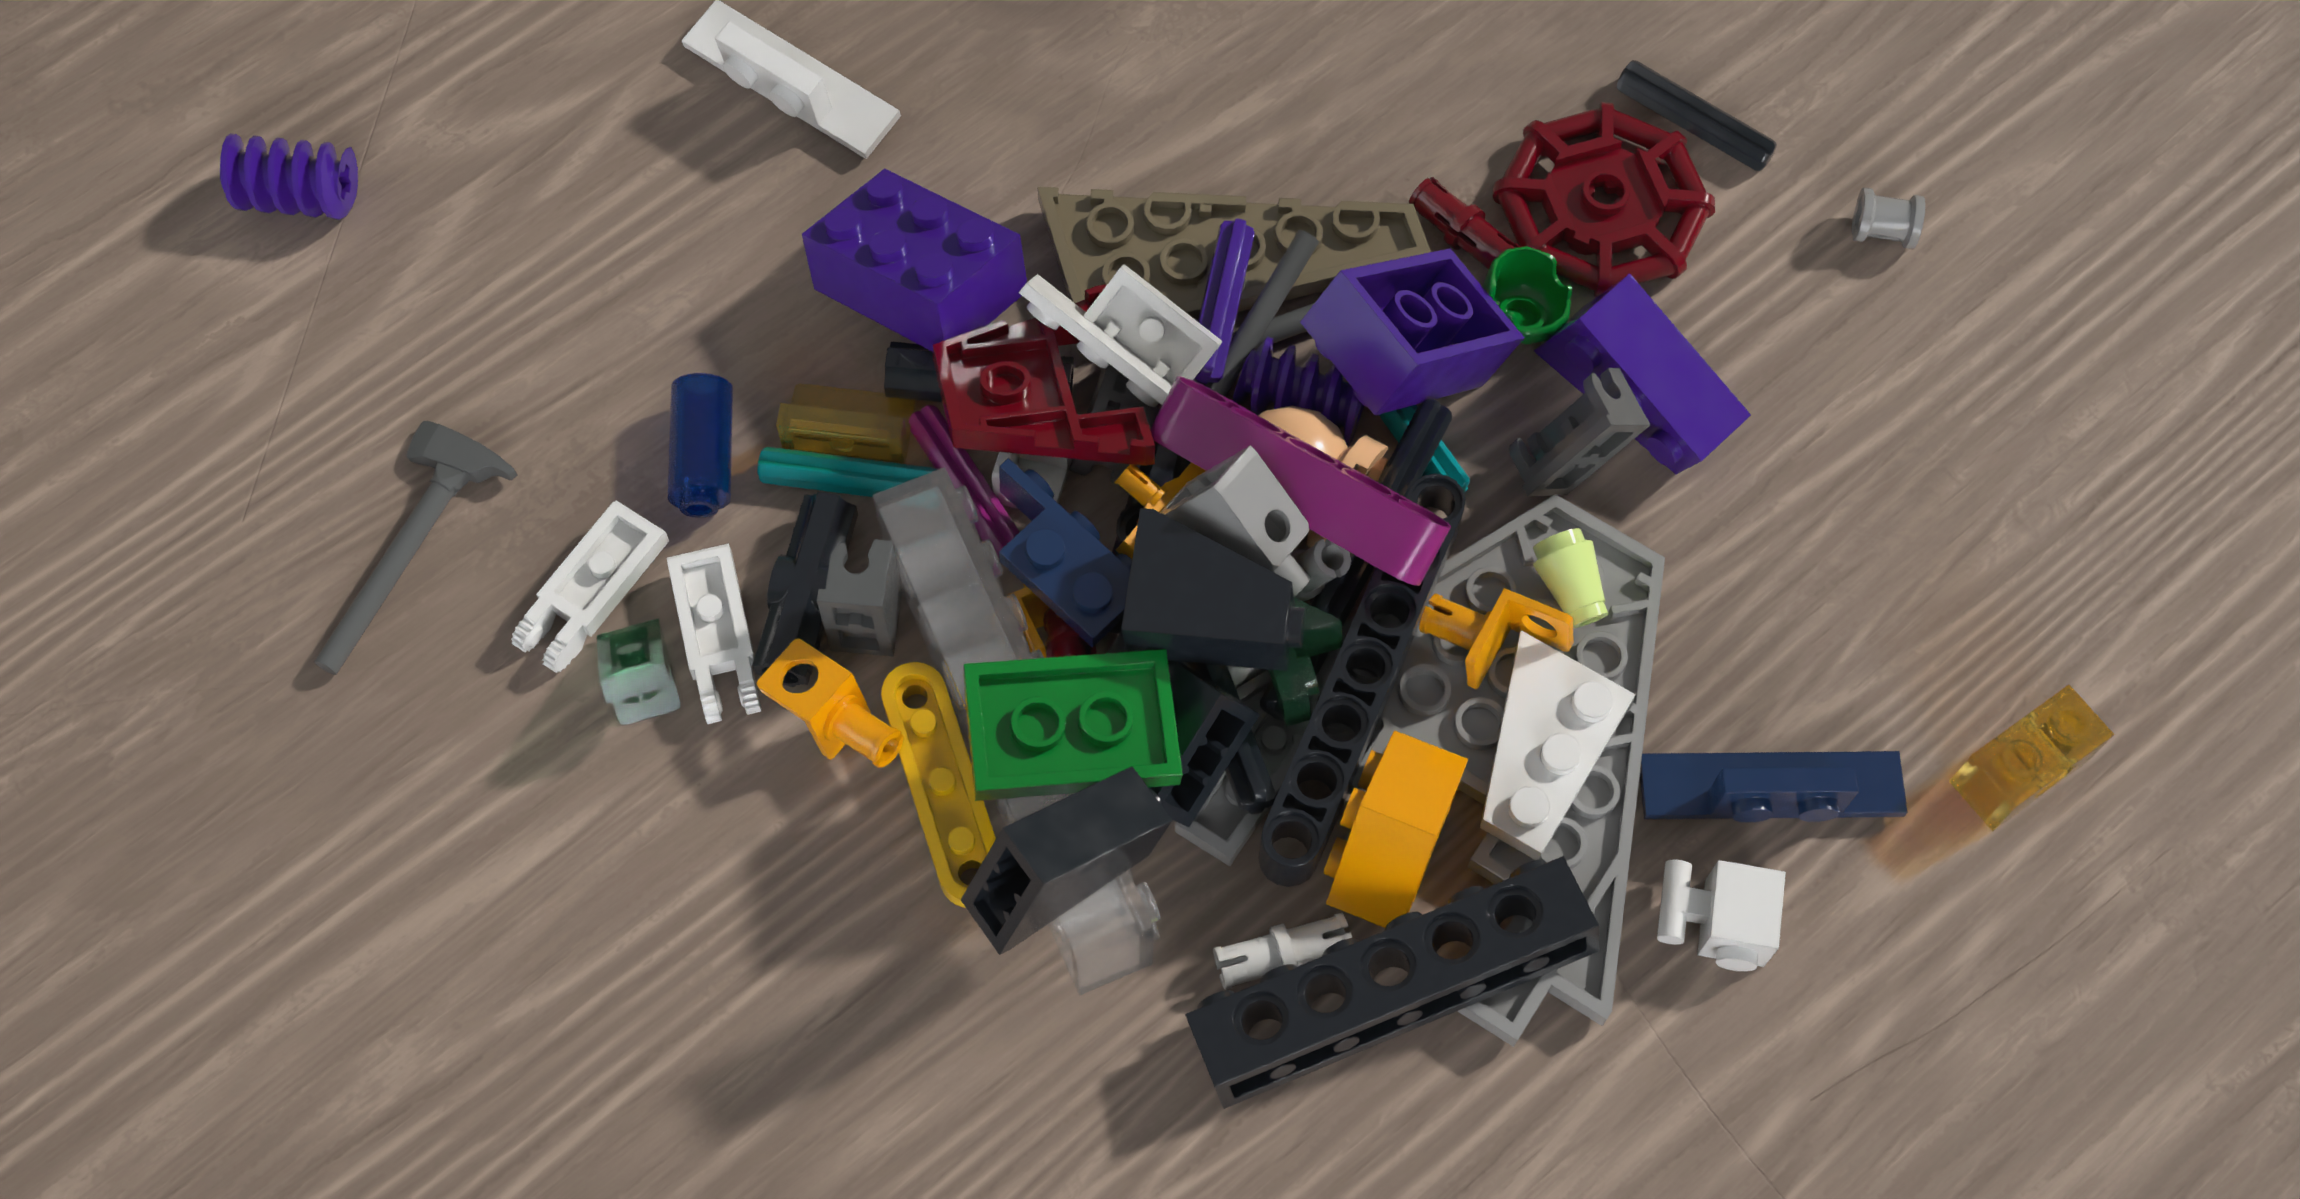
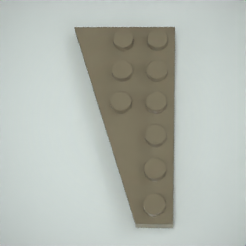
[1037,187,1431,322]

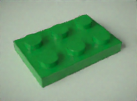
[963,649,1183,801]

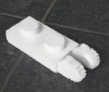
[511,500,669,673]
[667,543,761,724]

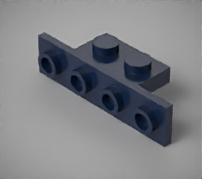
[999,458,1132,648]
[1640,751,1908,823]

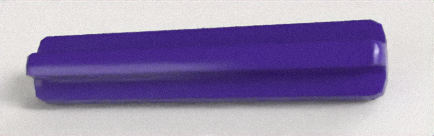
[1195,218,1255,385]

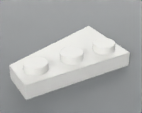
[1480,630,1636,860]

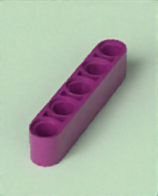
[1150,376,1451,586]

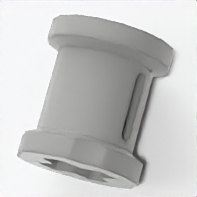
[1852,187,1925,249]

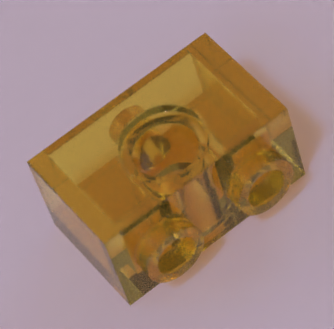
[1949,684,2115,832]

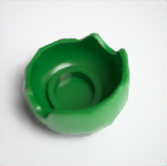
[1482,246,1572,345]

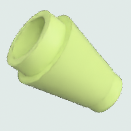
[1533,528,1609,628]

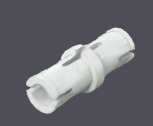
[1213,913,1352,990]

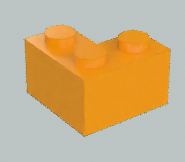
[1323,730,1469,928]

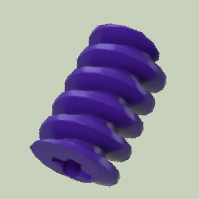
[220,133,358,220]
[1232,336,1365,447]

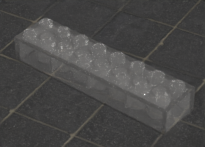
[873,467,1161,996]

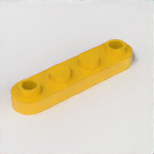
[881,662,996,908]

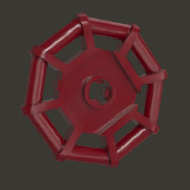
[1492,102,1715,297]

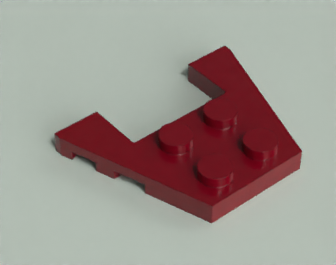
[933,285,1155,466]

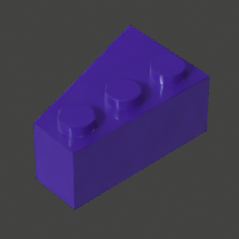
[1534,273,1751,474]

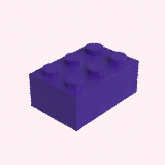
[802,168,1027,352]
[1300,248,1525,415]

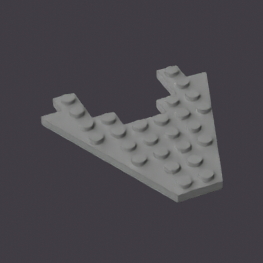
[1175,494,1665,1047]

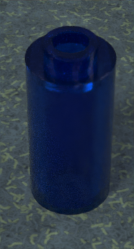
[668,373,733,518]

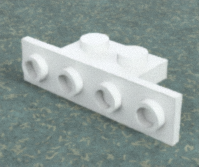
[682,0,901,159]
[1019,264,1223,407]

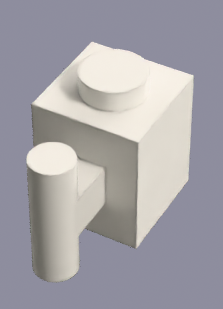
[1657,860,1786,971]

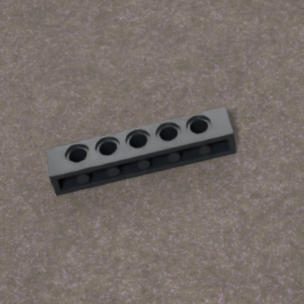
[1185,856,1600,1109]

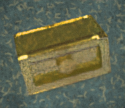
[776,383,916,464]

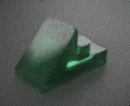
[1268,598,1343,727]
[597,618,681,725]

